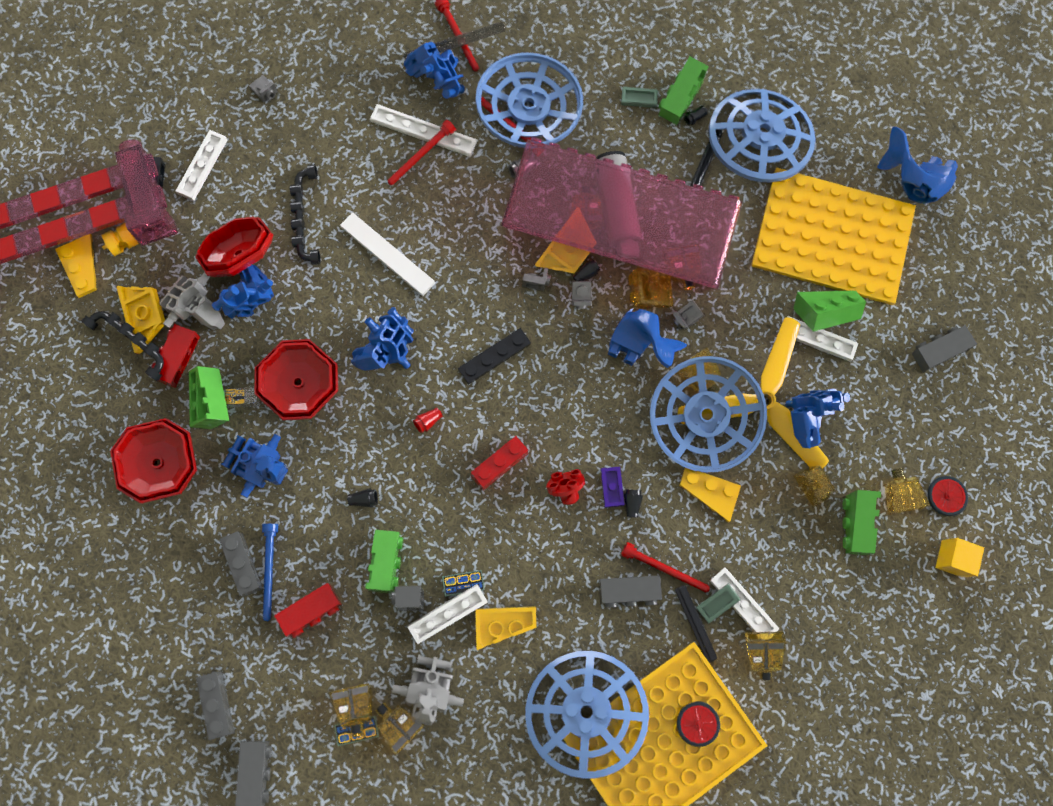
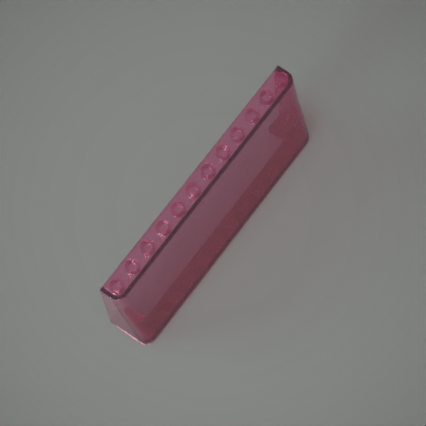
[501,137,743,289]

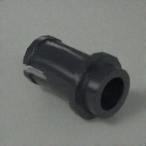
[684,105,708,125]

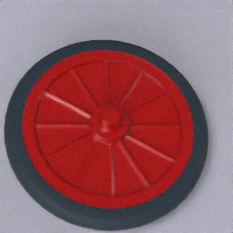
[928,476,968,516]
[677,701,720,747]

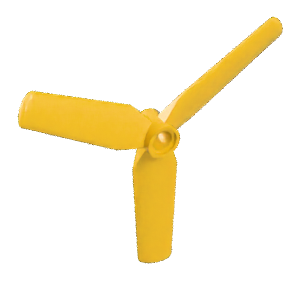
[677,317,829,472]

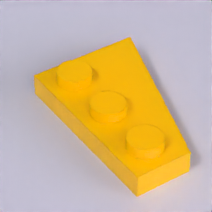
[55,233,97,298]
[679,468,741,523]
[475,606,537,650]

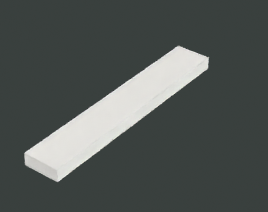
[370,104,477,157]
[340,212,435,296]

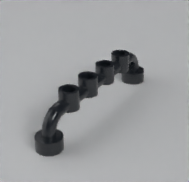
[290,164,321,265]
[81,311,164,382]

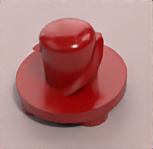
[546,469,585,505]

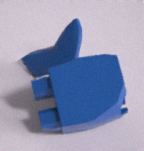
[877,126,958,204]
[608,309,687,368]

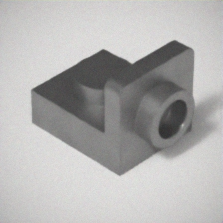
[249,75,278,102]
[522,268,551,291]
[572,281,592,309]

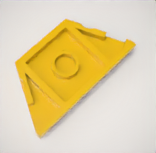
[535,207,597,273]
[116,286,165,354]

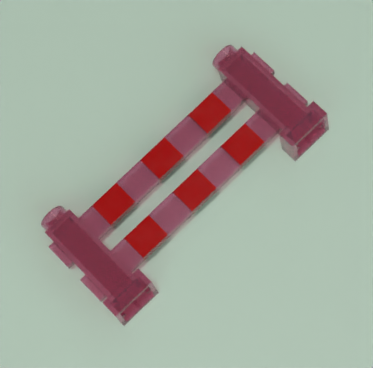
[0,140,178,264]

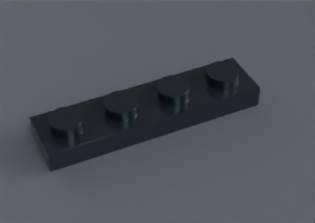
[458,328,531,385]

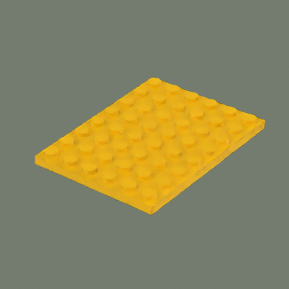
[751,167,916,305]
[564,642,767,806]

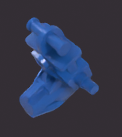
[404,42,465,99]
[212,265,274,319]
[351,307,414,371]
[785,389,850,448]
[221,434,288,498]

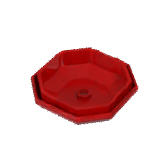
[195,216,273,277]
[254,339,338,420]
[110,418,197,504]

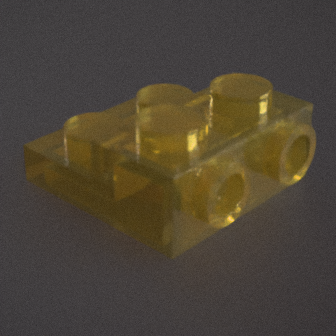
[628,268,674,309]

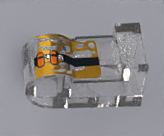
[224,386,260,408]

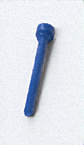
[262,524,278,621]

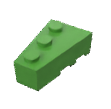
[658,56,709,125]
[794,291,866,332]
[189,366,229,429]
[842,490,881,555]
[365,530,403,593]

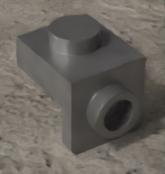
[673,300,705,329]

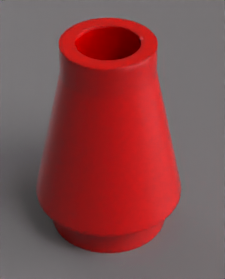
[413,407,443,433]

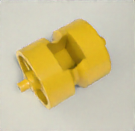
[101,222,138,256]

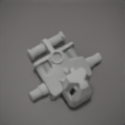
[159,272,225,330]
[391,655,464,725]

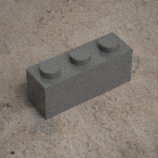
[912,325,977,372]
[219,531,263,597]
[599,575,662,608]
[391,586,424,611]
[196,672,235,740]
[235,740,272,806]

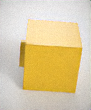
[935,538,984,577]

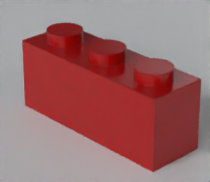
[151,324,200,388]
[471,436,529,491]
[274,583,342,638]

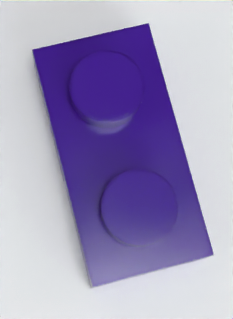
[600,467,625,508]

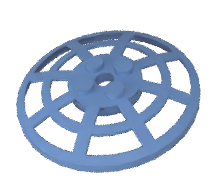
[476,53,583,148]
[708,89,815,182]
[650,356,767,472]
[525,651,649,779]

